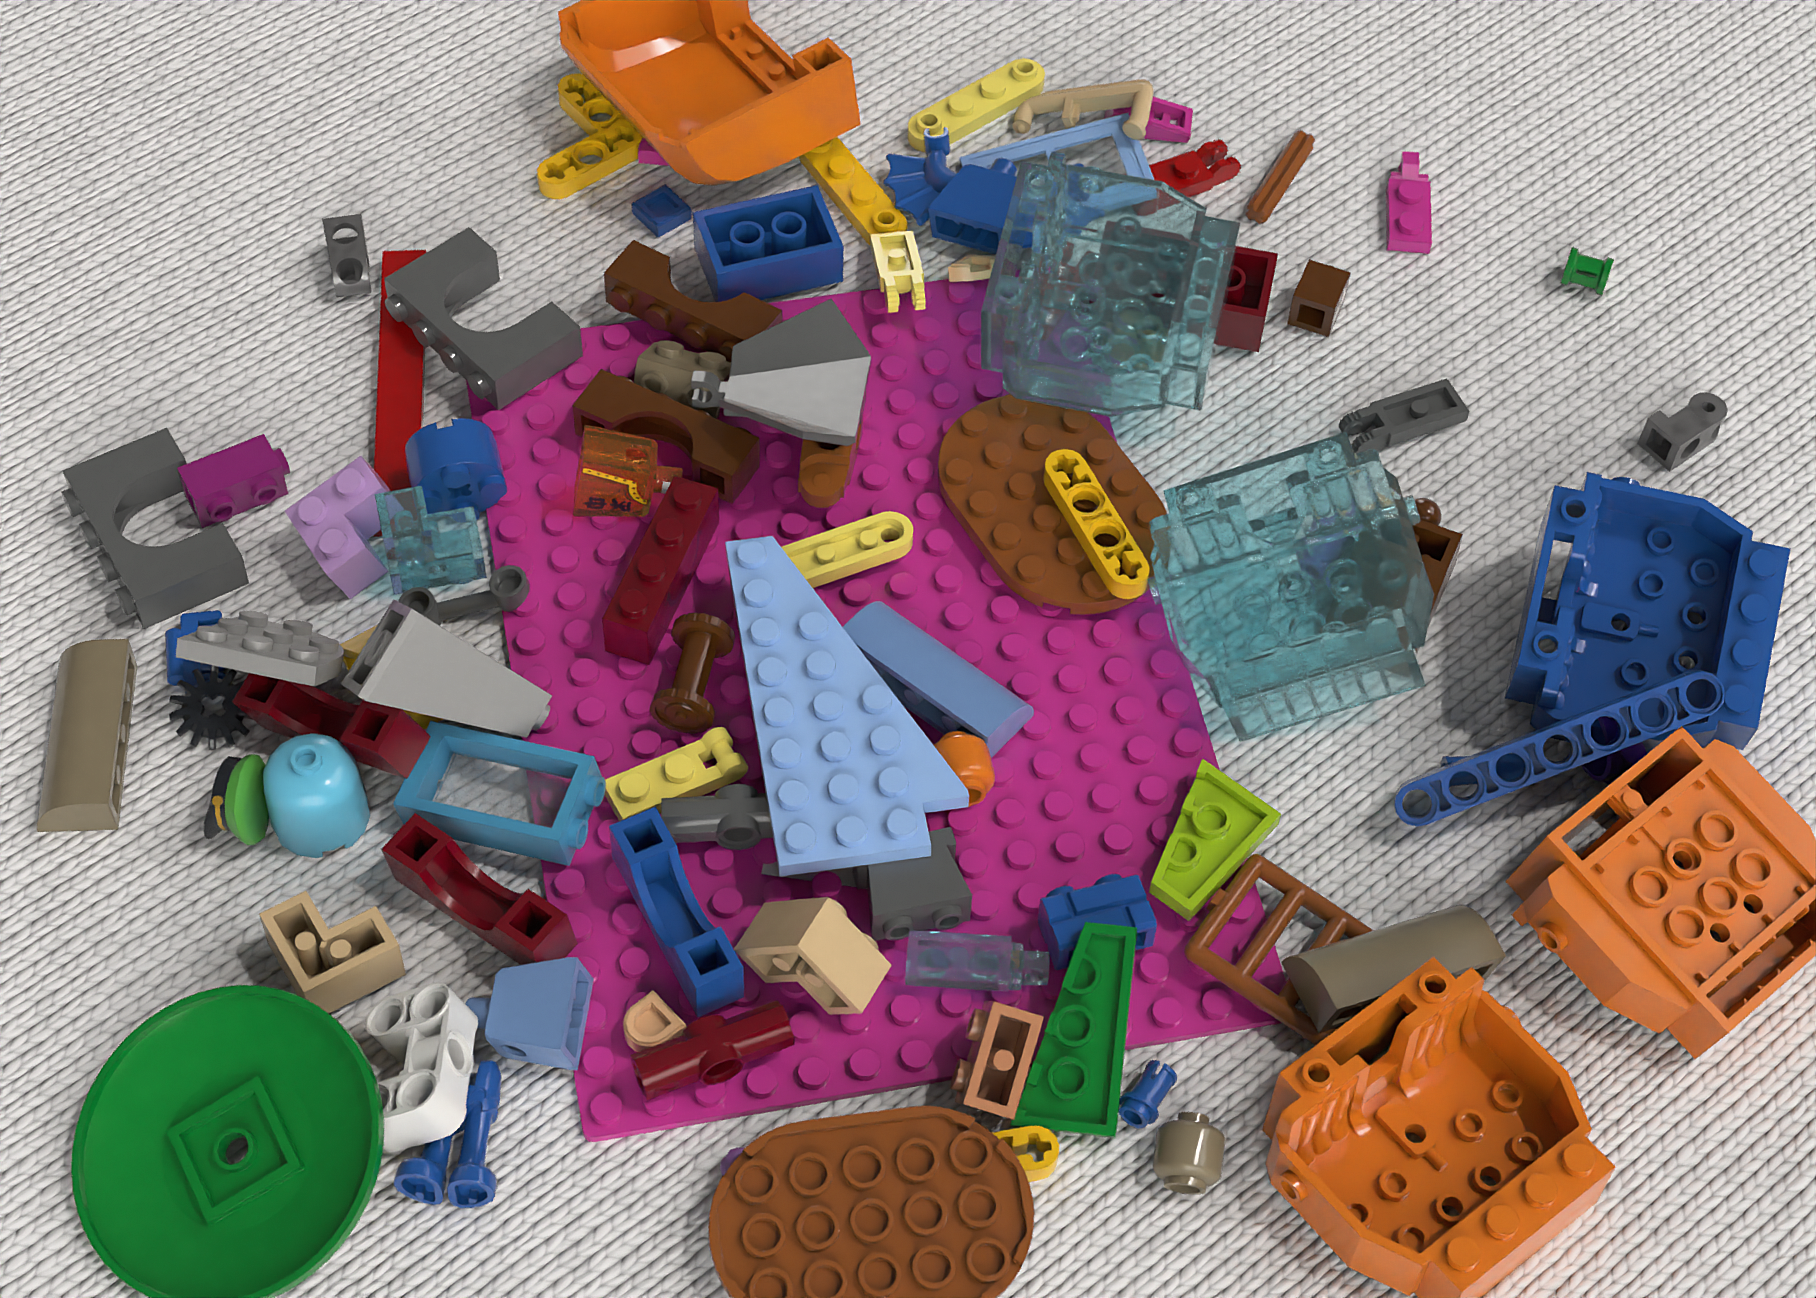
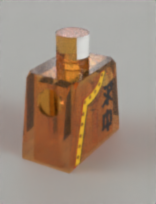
[573,425,682,517]

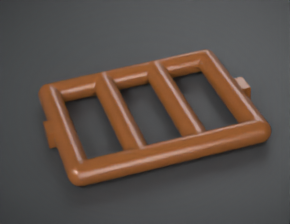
[1184,854,1374,1046]

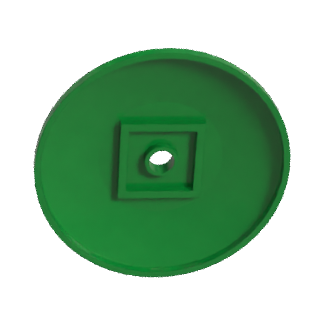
[71,985,384,1298]

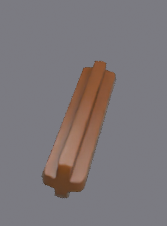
[1246,130,1315,224]

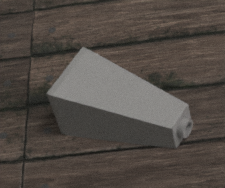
[341,600,552,738]

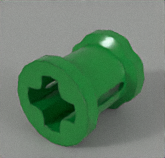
[1560,247,1614,295]

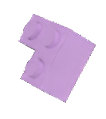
[285,456,405,599]

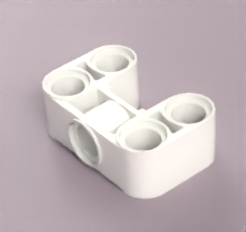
[365,982,478,1152]

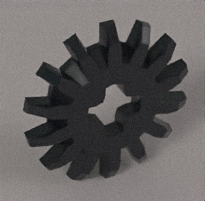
[169,665,253,750]

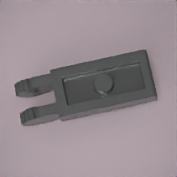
[1338,378,1470,457]

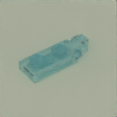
[905,930,1050,991]

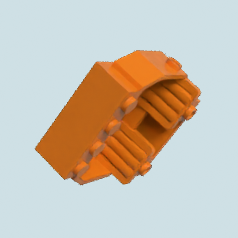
[1505,726,1816,1059]
[1262,957,1616,1298]

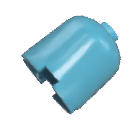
[263,733,370,858]

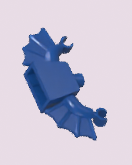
[883,127,1105,258]

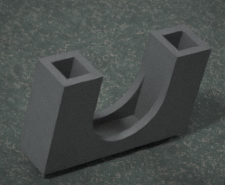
[384,227,583,410]
[61,428,249,629]

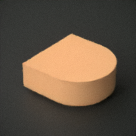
[623,991,687,1052]

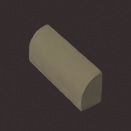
[37,639,137,832]
[1281,905,1506,1033]

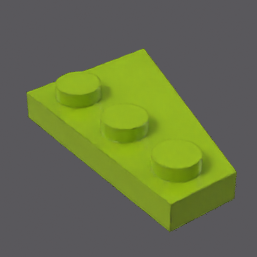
[1149,758,1281,921]

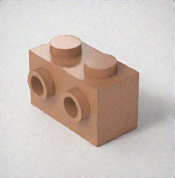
[951,1001,1044,1120]

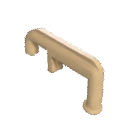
[1012,79,1154,140]

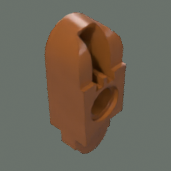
[798,417,863,508]

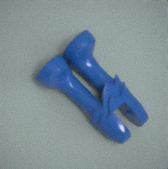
[394,1060,501,1208]

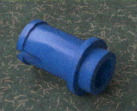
[1119,1060,1177,1129]

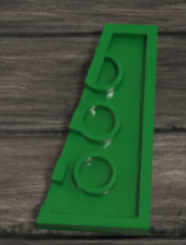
[1010,922,1137,1138]

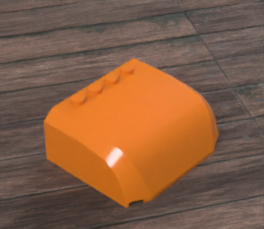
[558,0,861,186]

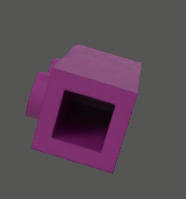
[177,434,290,528]

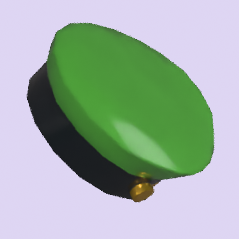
[203,754,269,845]

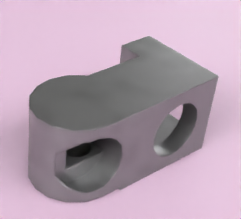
[322,214,372,297]
[1637,392,1728,472]

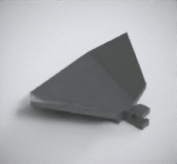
[691,298,871,446]

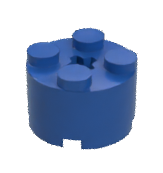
[405,418,507,525]

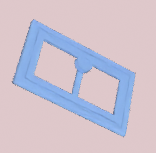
[959,113,1158,210]

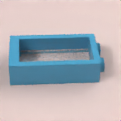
[393,721,606,866]

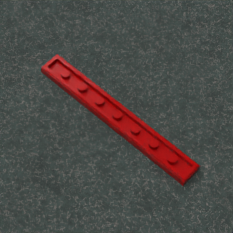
[373,250,427,537]

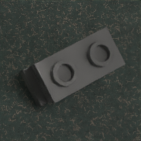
[852,827,972,941]

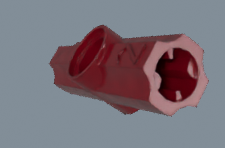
[630,1000,794,1100]

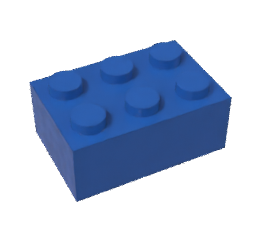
[693,185,844,302]

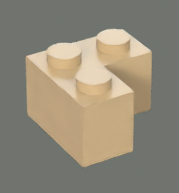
[259,891,406,1013]
[734,897,892,1015]

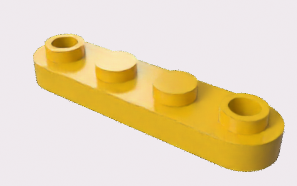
[799,137,907,246]

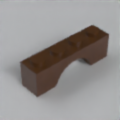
[604,240,782,362]
[572,369,760,504]

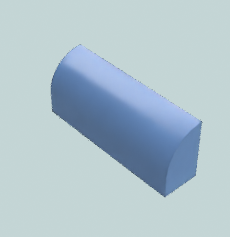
[843,601,1034,758]

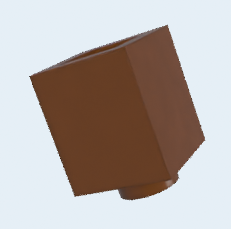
[1287,259,1351,337]

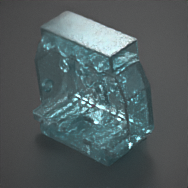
[981,152,1240,417]
[1148,432,1434,742]

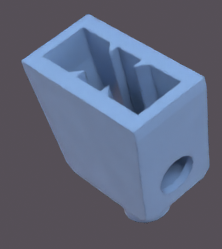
[466,957,594,1070]

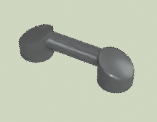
[398,565,530,626]

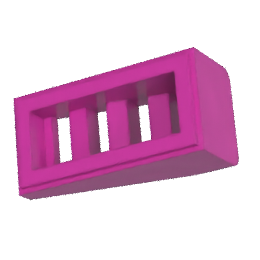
[1104,97,1193,143]

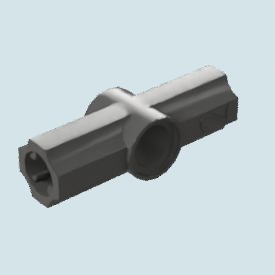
[661,784,773,850]

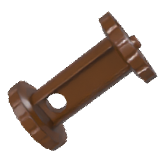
[650,613,736,734]

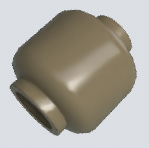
[1153,1112,1226,1195]

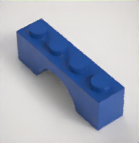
[609,807,744,1018]

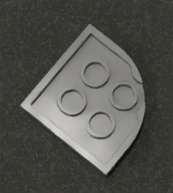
[175,611,344,686]

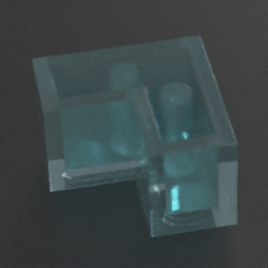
[374,486,487,595]

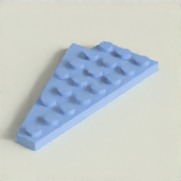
[725,536,969,877]

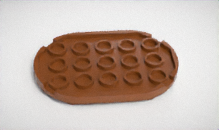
[938,393,1171,615]
[708,1106,1034,1298]

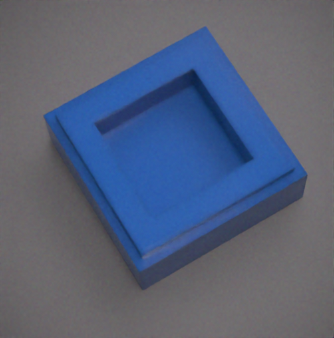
[632,184,692,238]

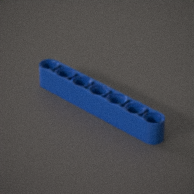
[1394,670,1725,827]

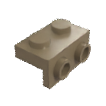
[634,340,731,419]

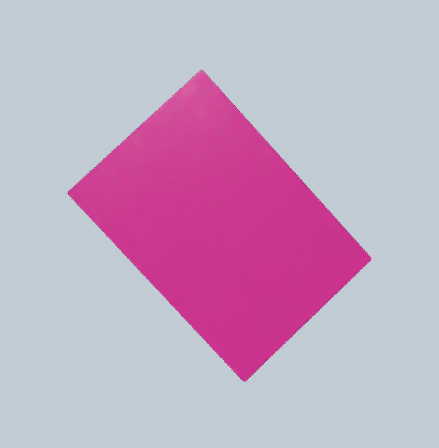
[466,267,1286,1142]

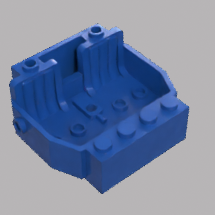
[1505,472,1791,754]

